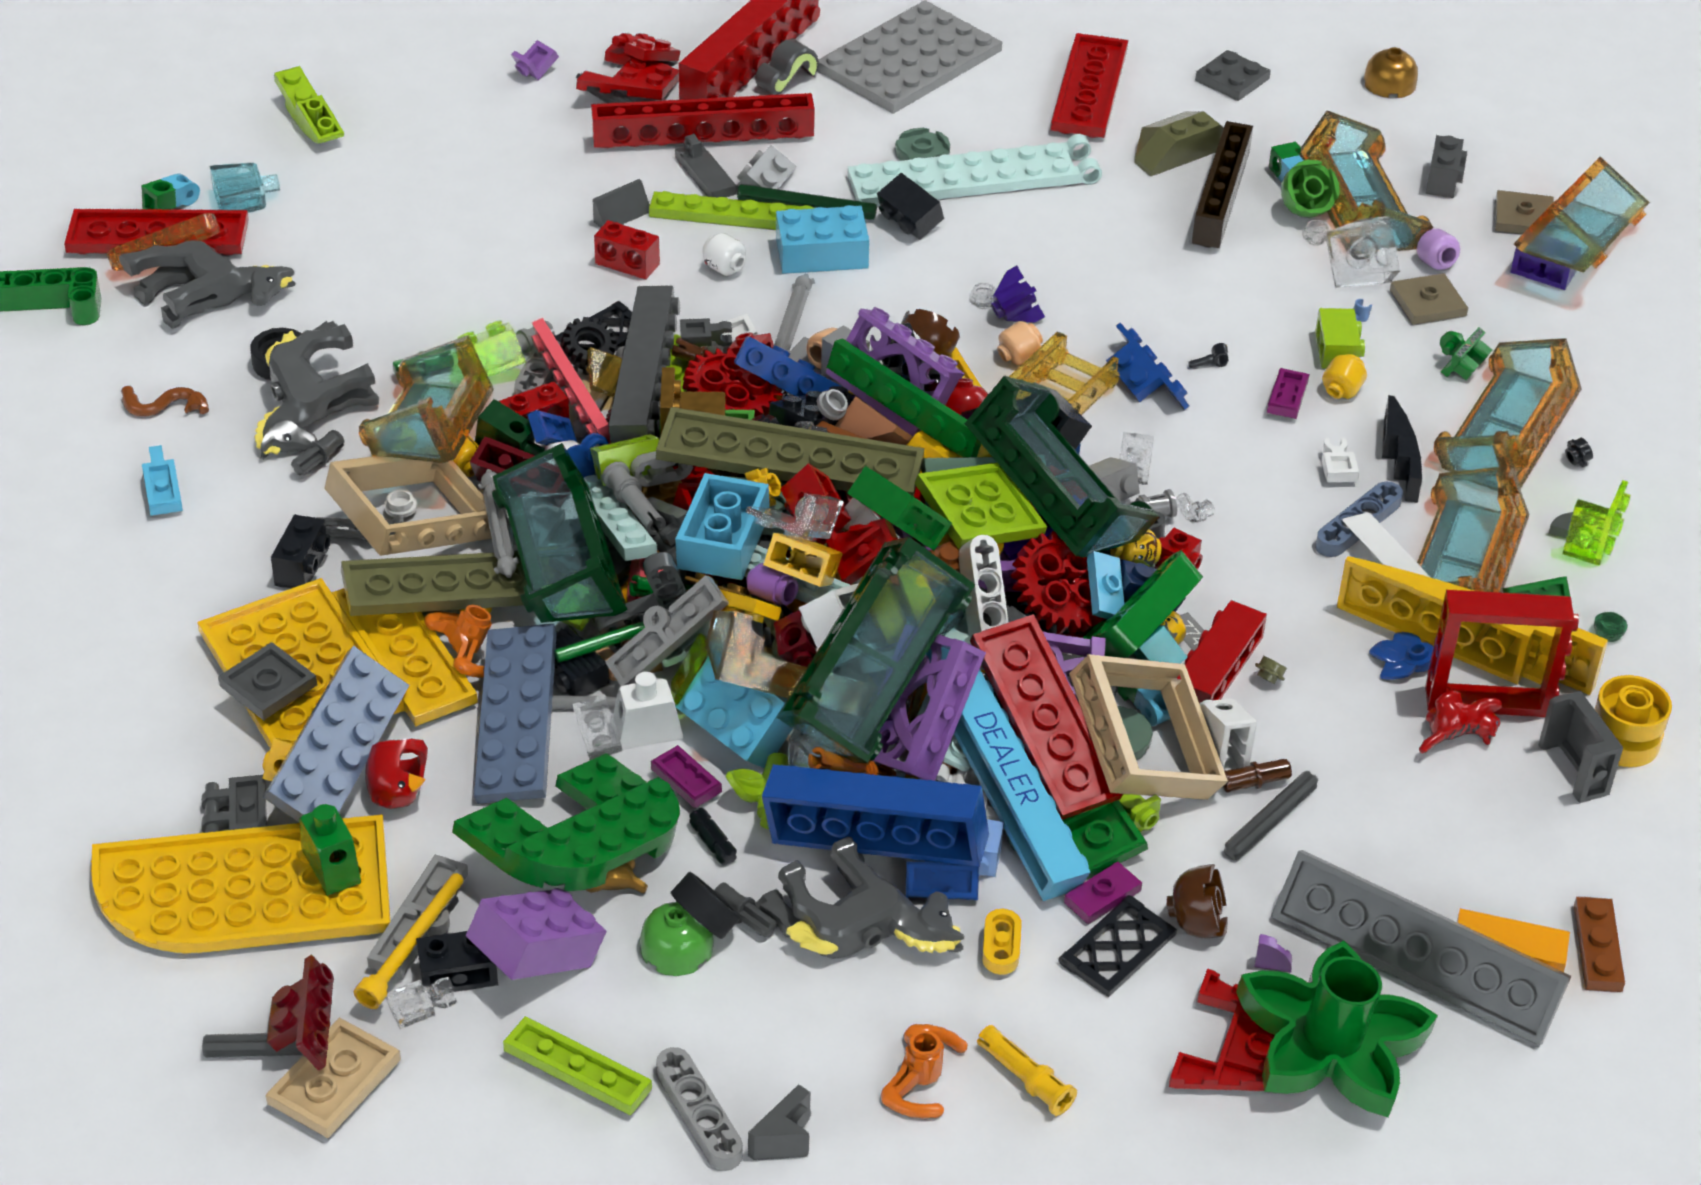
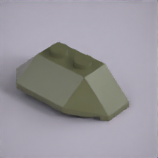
[1134,111,1224,177]

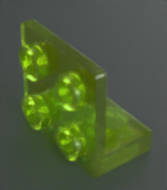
[453,320,526,384]
[1562,480,1631,566]

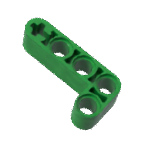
[0,267,101,325]
[1083,550,1203,658]

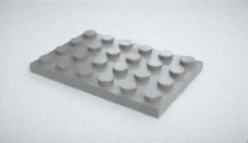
[818,0,1002,114]

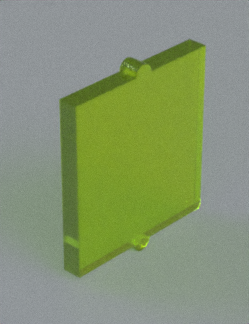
[671,633,708,705]

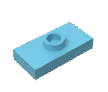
[1087,551,1124,619]

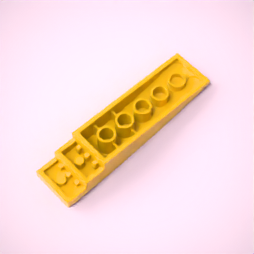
[1337,556,1608,695]

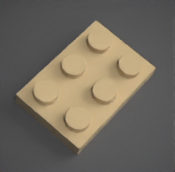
[266,1017,401,1138]

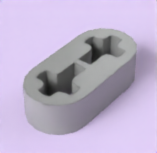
[630,451,693,487]

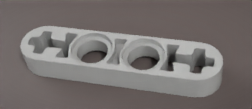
[656,1047,743,1171]

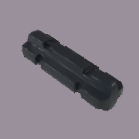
[689,808,737,865]

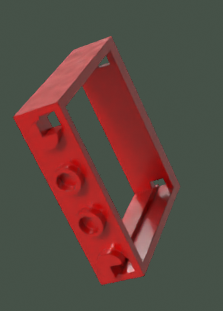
[1425,589,1579,717]

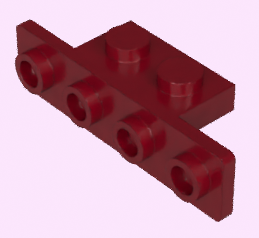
[267,955,334,1071]

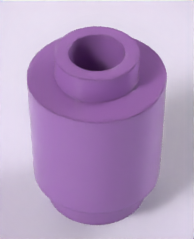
[746,563,798,606]

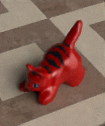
[1419,691,1502,754]

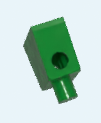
[299,804,361,896]

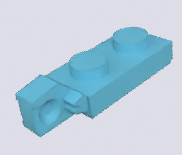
[142,445,183,516]

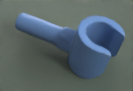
[1353,299,1372,322]

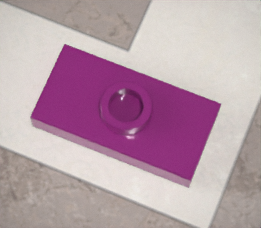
[1267,368,1310,419]
[651,745,722,809]
[1064,862,1142,924]

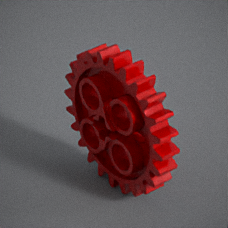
[682,348,783,417]
[1011,531,1103,635]

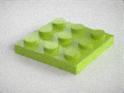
[914,463,1047,549]

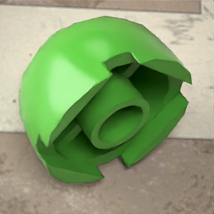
[1281,159,1340,218]
[640,902,714,976]

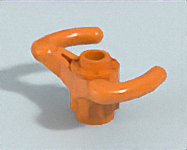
[424,605,492,678]
[881,1024,968,1119]

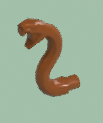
[121,386,209,416]

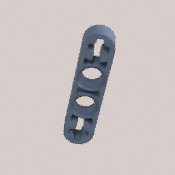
[1316,481,1403,557]

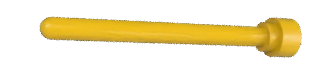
[353,873,464,1009]

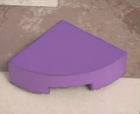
[1255,934,1292,972]

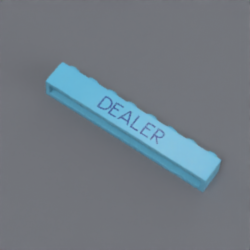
[926,640,1090,901]

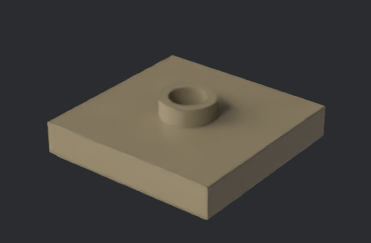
[1495,190,1554,237]
[1390,273,1468,325]

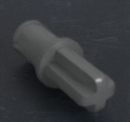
[291,430,345,475]
[714,882,777,937]

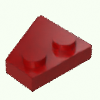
[824,518,898,585]

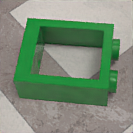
[847,465,952,551]

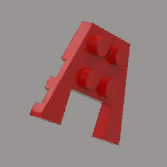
[576,44,679,100]
[1169,969,1275,1091]

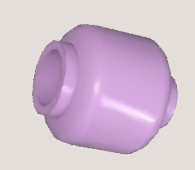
[1417,229,1460,270]

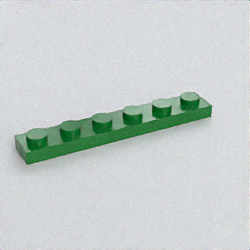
[826,338,981,458]

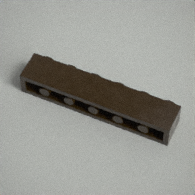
[1192,121,1253,248]

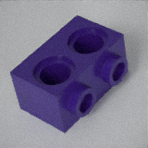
[1510,232,1582,290]

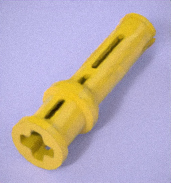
[977,1025,1077,1116]

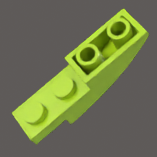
[274,66,344,144]

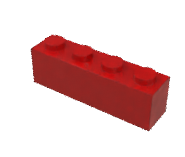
[1177,600,1267,704]

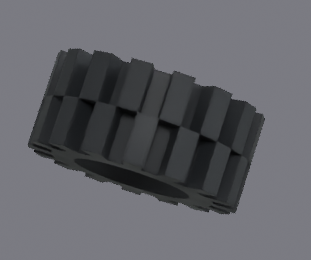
[560,317,617,375]

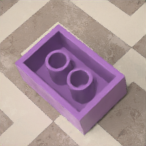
[466,888,607,980]

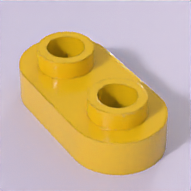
[982,908,1022,975]

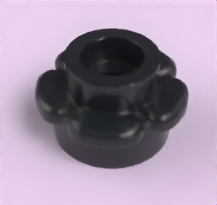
[1565,437,1593,467]

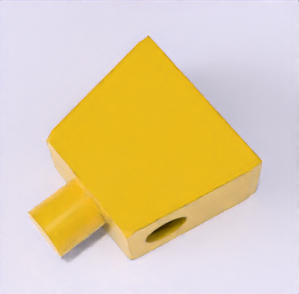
[763,533,842,587]

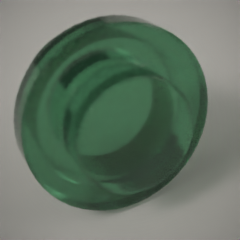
[1593,612,1628,642]

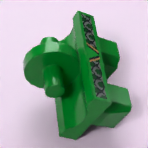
[1440,327,1493,381]

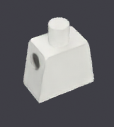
[612,672,683,750]
[1200,698,1257,770]

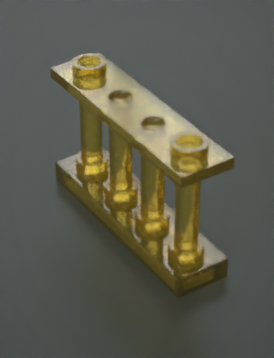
[1009,331,1119,415]

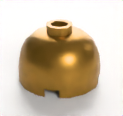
[1364,47,1418,98]

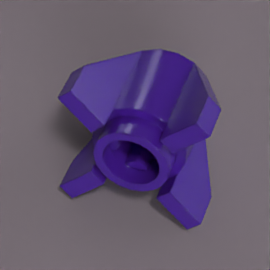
[991,265,1045,323]

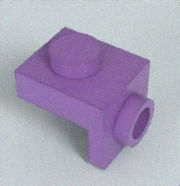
[511,40,559,80]

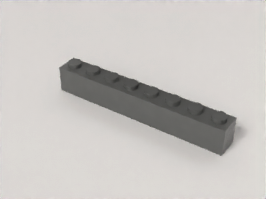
[608,286,680,443]

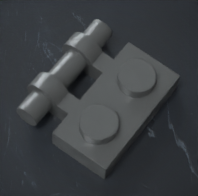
[201,775,267,833]

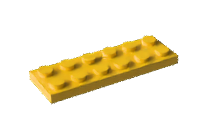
[332,588,478,727]

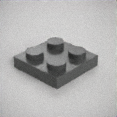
[1195,50,1271,101]
[218,642,317,720]

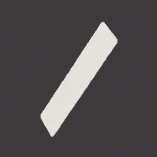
[1342,513,1430,577]

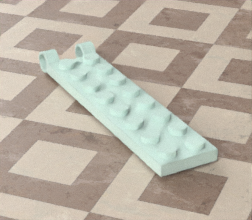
[847,134,1102,206]

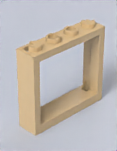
[324,448,492,556]
[1069,654,1228,800]

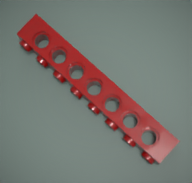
[591,93,815,148]

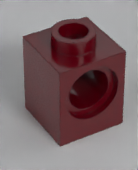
[774,610,817,670]

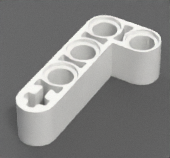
[958,535,1008,670]

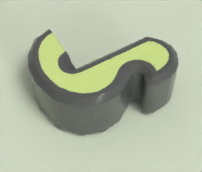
[755,39,819,95]

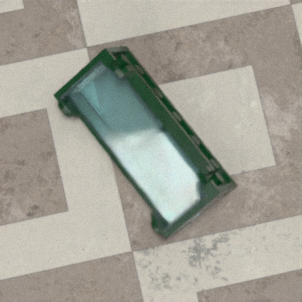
[965,376,1159,558]
[492,443,628,623]
[777,537,976,763]

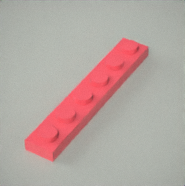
[531,318,611,444]

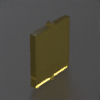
[586,347,622,397]

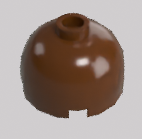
[901,309,960,357]
[1167,864,1228,938]

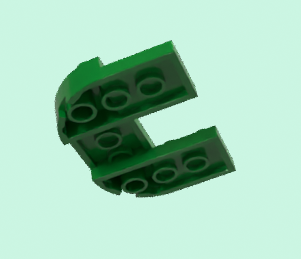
[452,753,680,891]

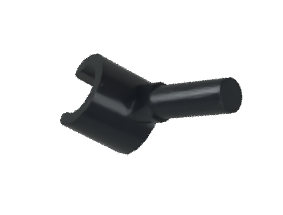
[1188,343,1229,369]

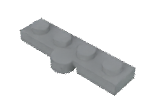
[605,575,729,686]
[367,854,468,978]

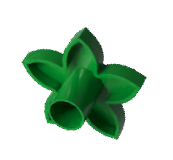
[1236,941,1438,1118]

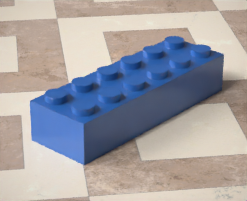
[762,764,989,867]

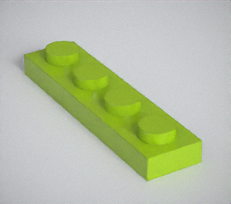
[503,1016,652,1116]

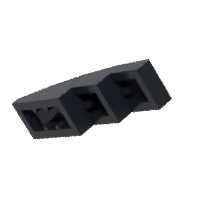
[1382,395,1422,503]

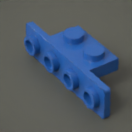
[1106,322,1189,409]
[734,337,848,397]

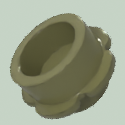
[1255,655,1287,684]

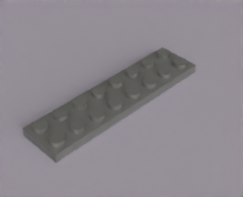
[1271,850,1572,1046]

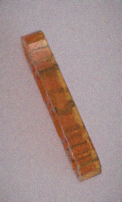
[107,213,220,271]

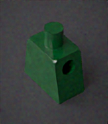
[475,399,545,456]

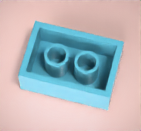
[776,205,870,274]
[675,473,770,580]
[675,650,793,768]

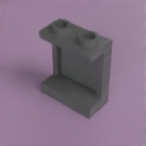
[1538,691,1623,803]

